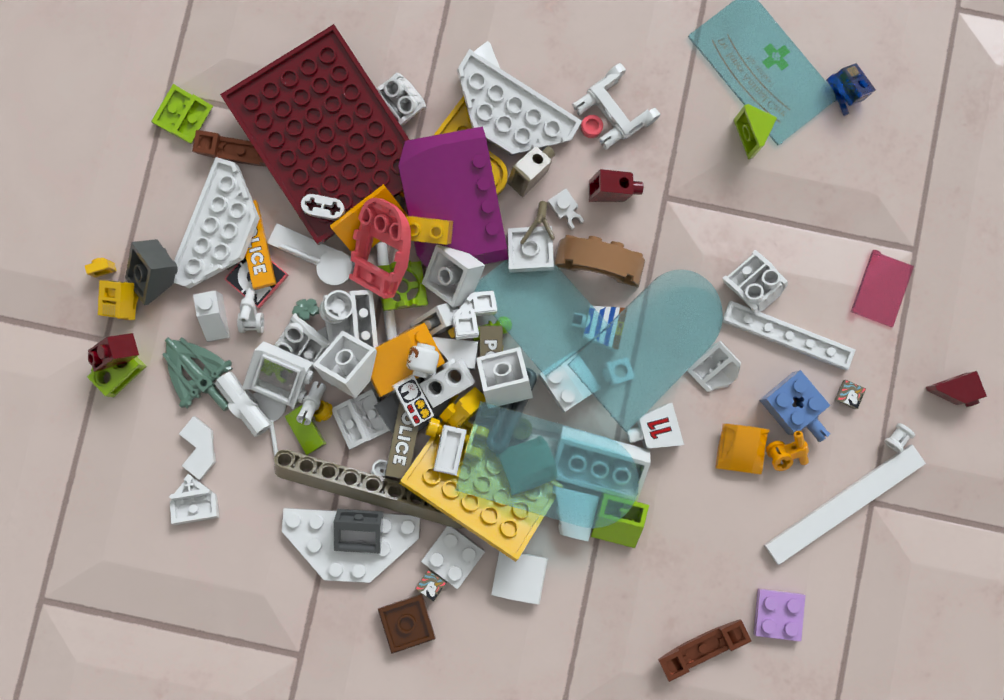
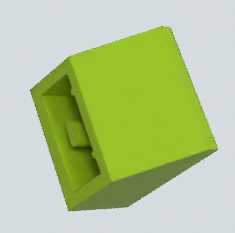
[590,492,649,548]

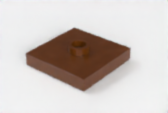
[378,594,436,654]

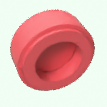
[581,115,603,138]

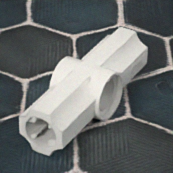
[214,372,272,437]

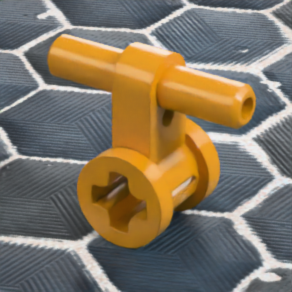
[765,431,809,471]

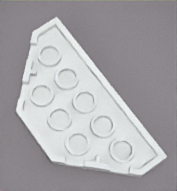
[457,49,582,155]
[174,157,260,289]
[282,508,420,583]

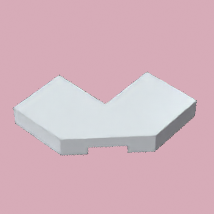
[452,291,497,340]
[179,416,216,480]

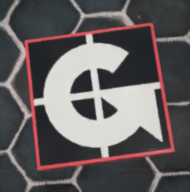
[225,255,288,309]

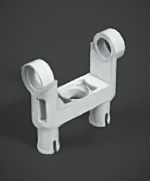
[572,63,661,150]

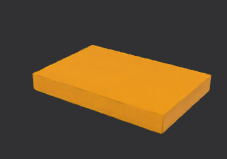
[330,184,408,251]

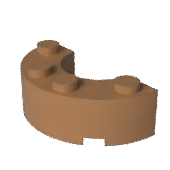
[554,235,645,288]

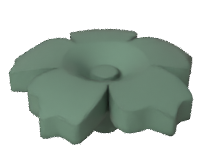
[292,299,319,321]

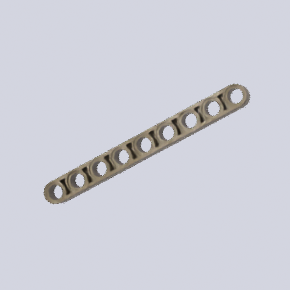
[274,450,464,529]

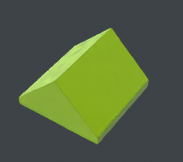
[734,104,777,160]

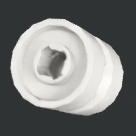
[319,290,354,324]

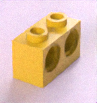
[405,216,453,245]

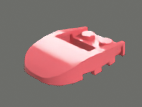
[349,198,411,299]

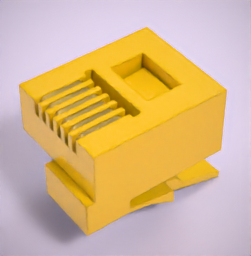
[98,280,139,320]
[439,387,486,428]

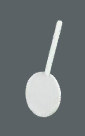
[278,244,352,285]
[253,392,286,456]

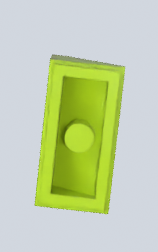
[285,405,326,455]

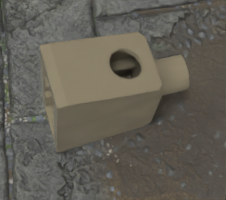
[507,146,555,197]

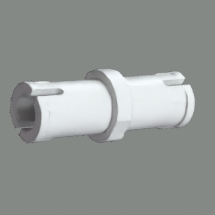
[296,381,326,425]

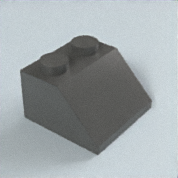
[125,239,178,305]

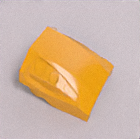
[716,423,770,475]

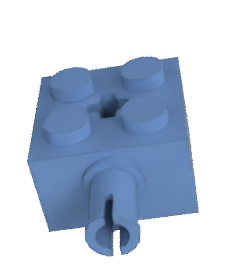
[759,370,831,442]

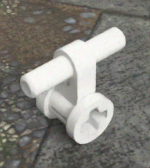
[237,288,265,333]

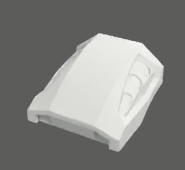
[376,73,427,127]
[722,250,788,314]
[274,313,330,371]

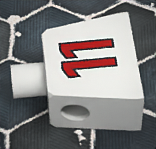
[626,403,684,449]

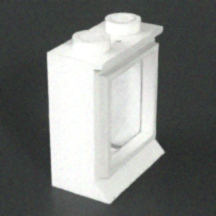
[242,341,314,409]

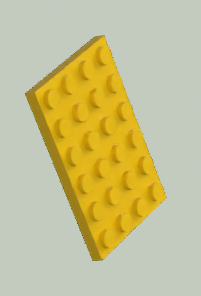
[399,421,563,562]

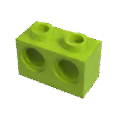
[87,357,147,398]

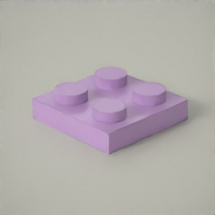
[753,588,806,641]

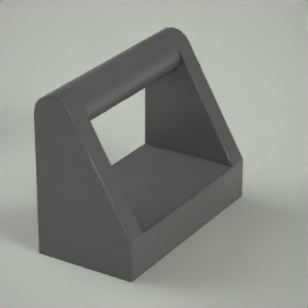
[334,509,383,554]

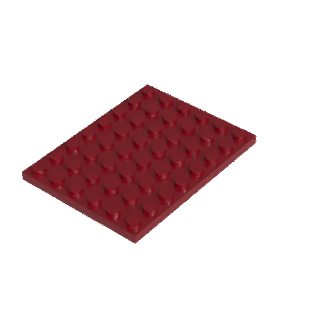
[220,24,410,245]

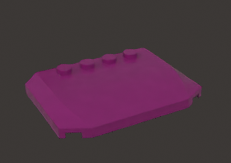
[398,126,508,268]

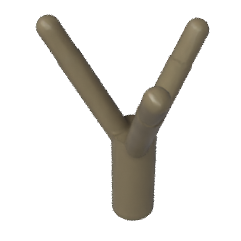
[520,201,555,244]

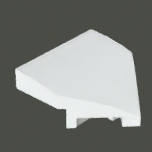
[169,474,219,525]

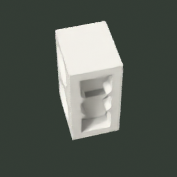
[419,358,476,408]

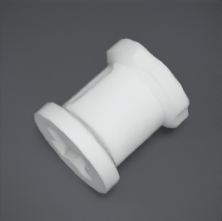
[884,423,915,453]

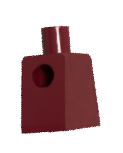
[589,169,644,202]

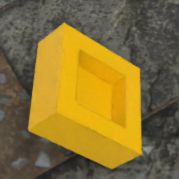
[85,258,117,278]

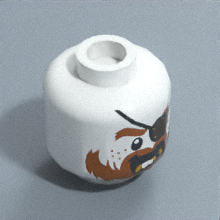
[406,343,439,378]

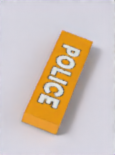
[245,200,276,290]

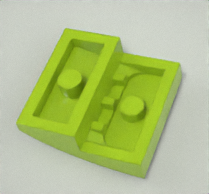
[151,84,213,144]

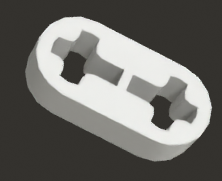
[301,194,345,221]

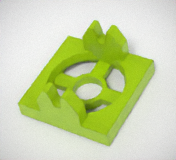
[377,260,428,311]

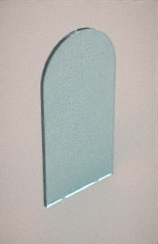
[568,270,723,432]
[455,401,639,528]

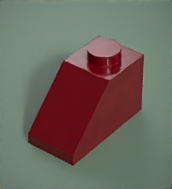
[926,371,987,407]

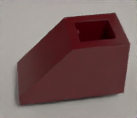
[88,333,139,372]

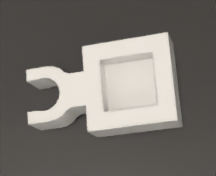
[548,189,584,230]

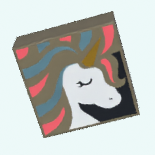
[835,380,866,409]
[415,569,447,602]

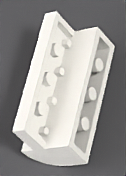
[323,290,378,386]

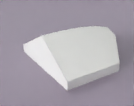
[687,341,741,392]

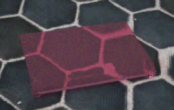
[851,250,914,327]

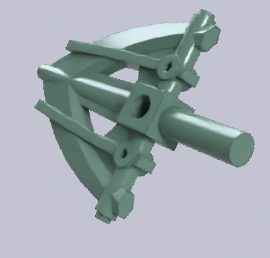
[162,337,233,411]

